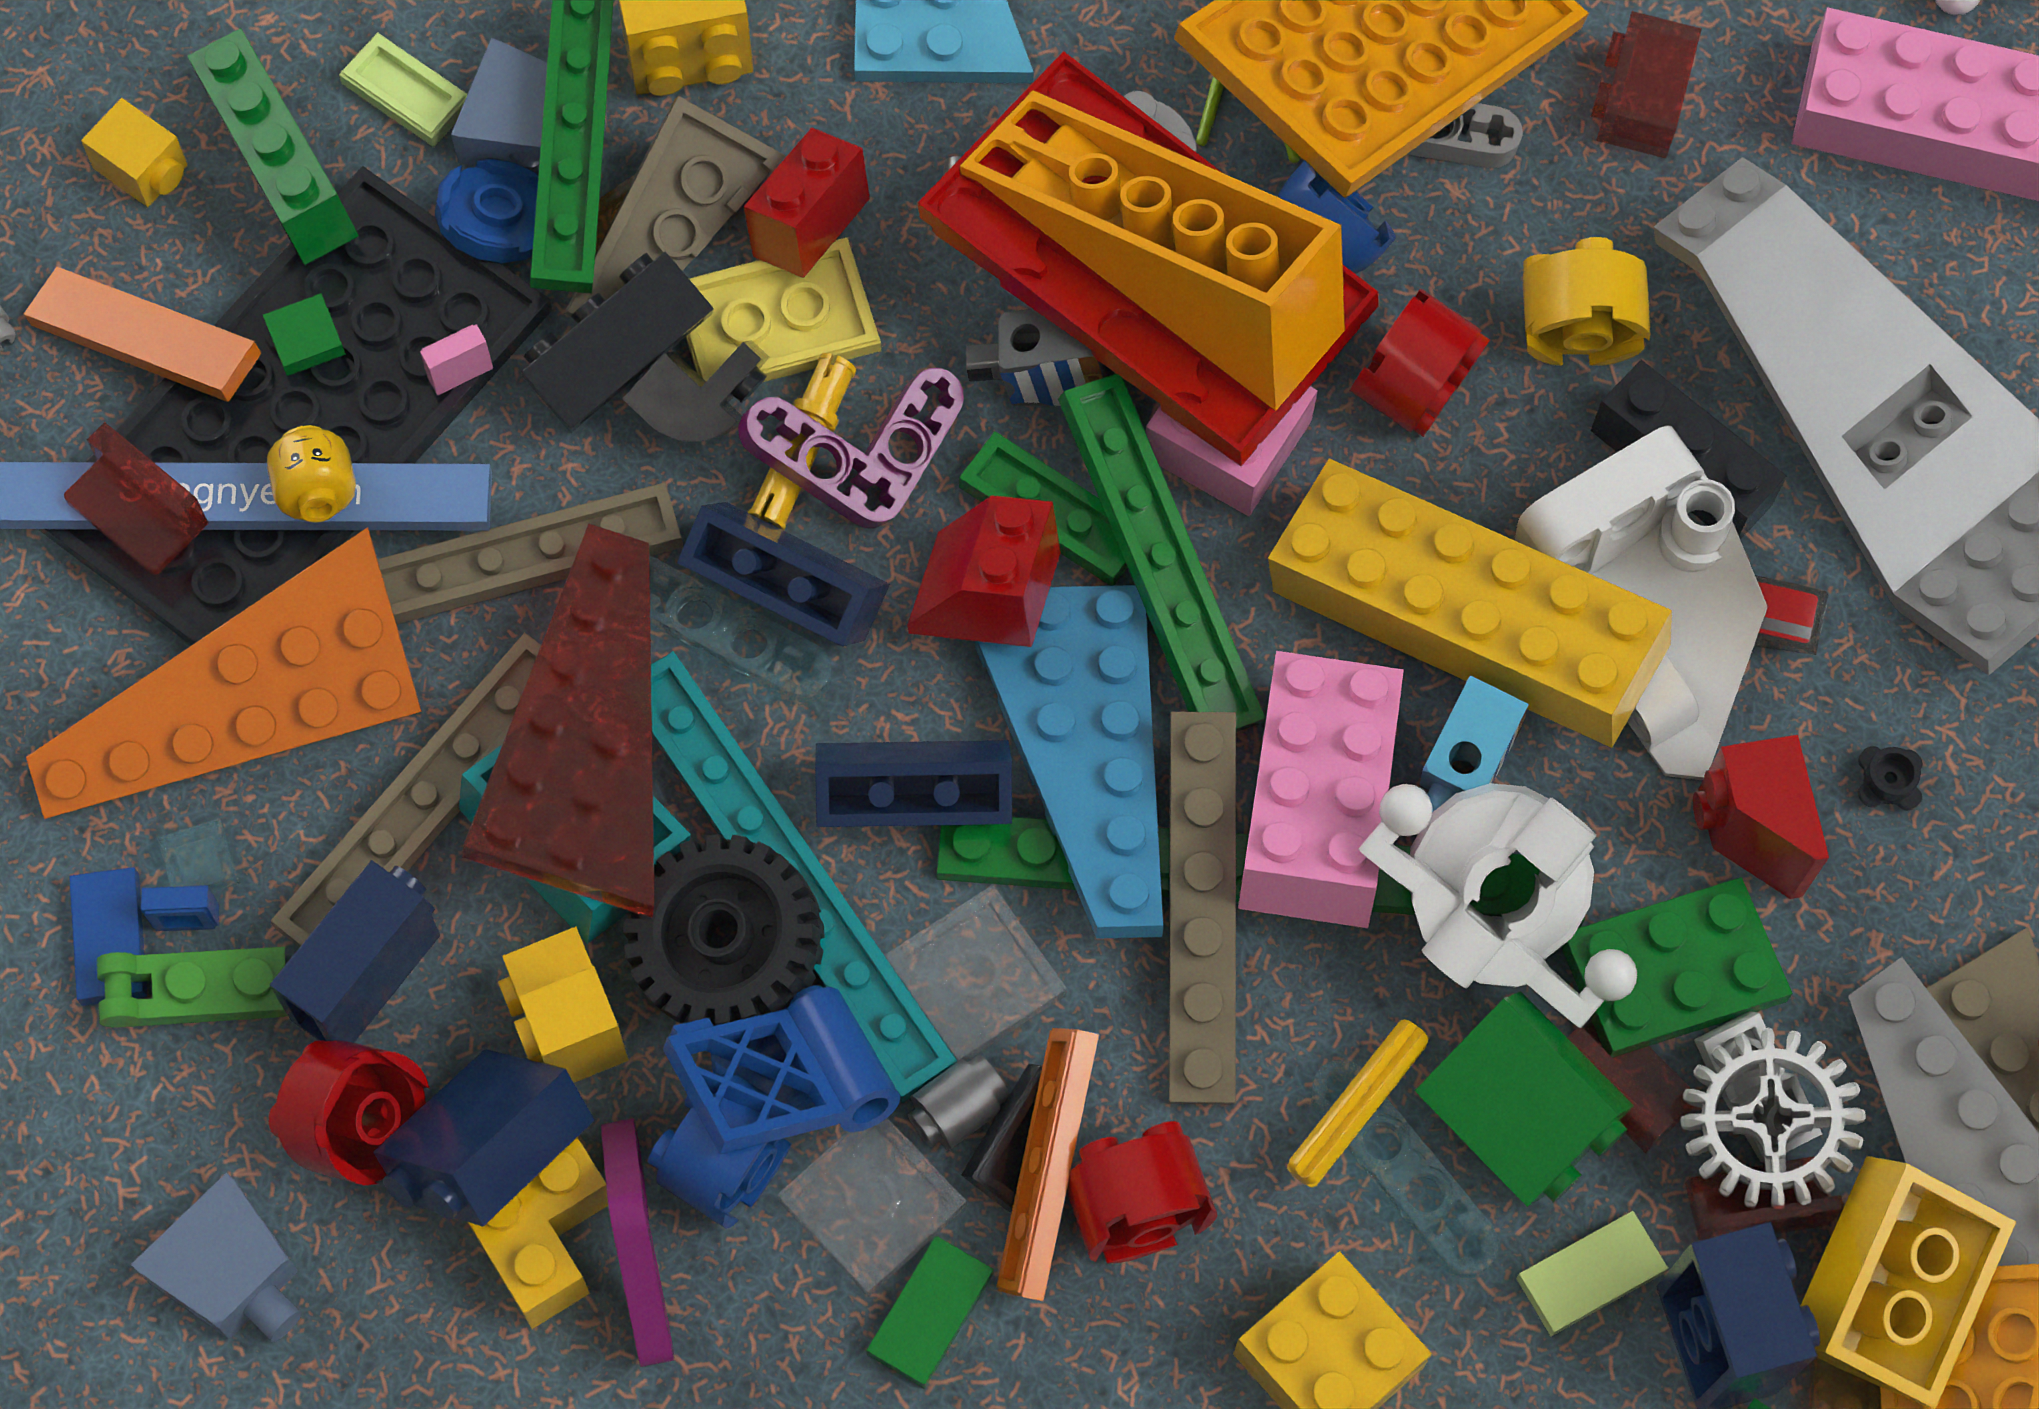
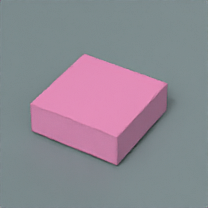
[420,324,493,396]

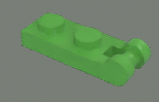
[96,947,288,1027]

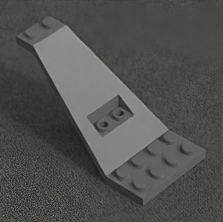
[1653,157,2039,676]

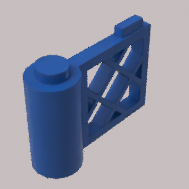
[663,986,901,1154]

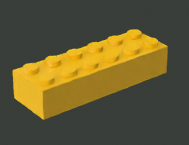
[1268,458,1672,748]

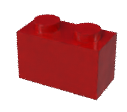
[744,127,870,278]

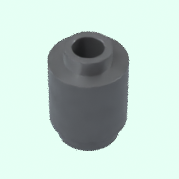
[908,1055,1010,1150]

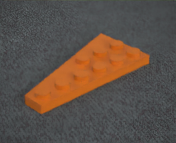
[26,527,422,819]

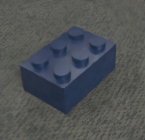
[1656,1222,1820,1409]

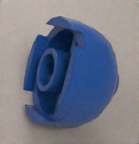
[1278,160,1396,274]

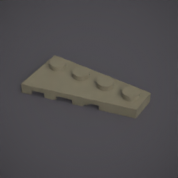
[564,96,785,318]

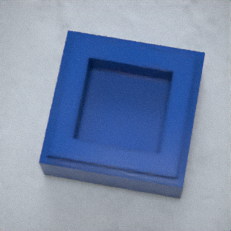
[141,885,219,932]

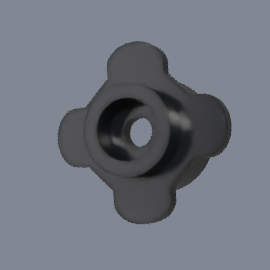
[1858,746,1923,811]

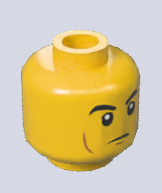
[267,425,356,522]

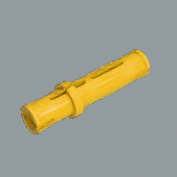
[748,353,857,530]

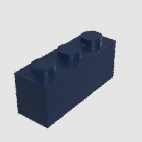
[677,502,890,647]
[815,740,1012,827]

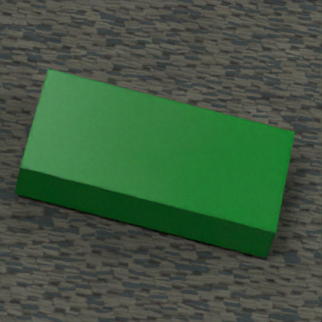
[866,1236,994,1389]

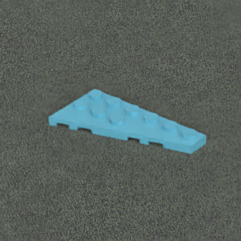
[854,0,1034,83]

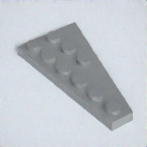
[1848,957,2039,1266]

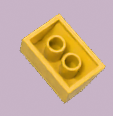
[1800,1156,2016,1409]

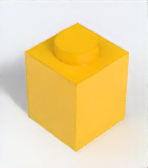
[81,98,188,207]

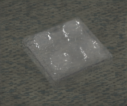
[885,885,1067,1062]
[777,1118,967,1297]

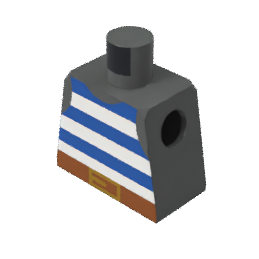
[966,309,1111,406]

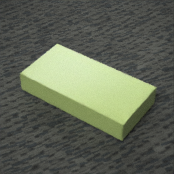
[339,33,468,147]
[1516,1211,1668,1336]

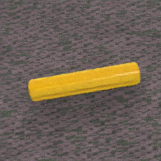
[1287,1019,1429,1188]

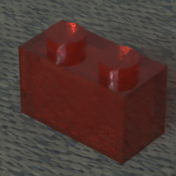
[1591,11,1702,158]

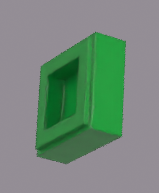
[263,293,345,376]

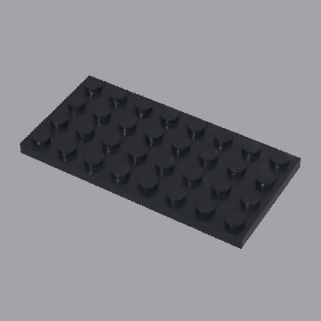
[38,166,552,645]

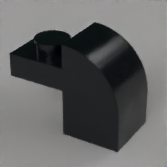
[623,340,770,442]

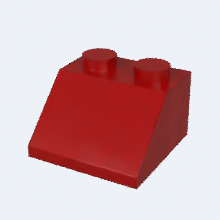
[907,495,1061,647]
[1693,735,1829,899]

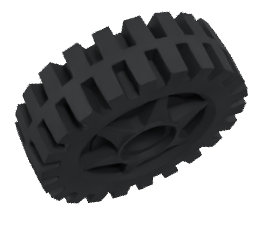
[623,834,825,1026]

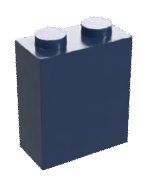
[269,860,441,1043]
[373,1049,595,1227]

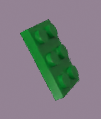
[1561,877,1793,1059]

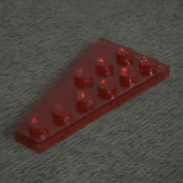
[462,524,654,918]

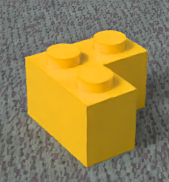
[498,927,629,1083]
[467,1137,608,1329]

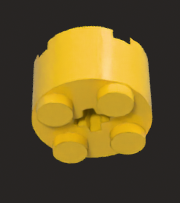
[1523,237,1650,366]

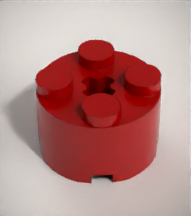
[1350,288,1490,437]
[268,1040,430,1186]
[1066,1121,1217,1263]

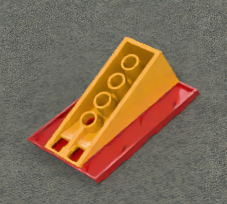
[917,51,1379,466]

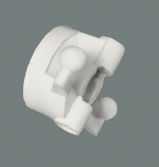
[1359,783,1638,1028]

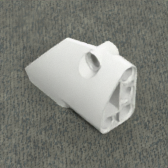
[1515,425,1768,780]

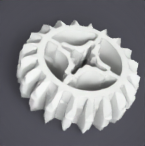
[1681,1028,1866,1211]

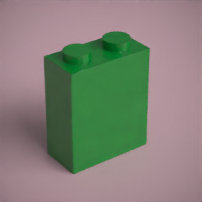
[1414,991,1634,1207]

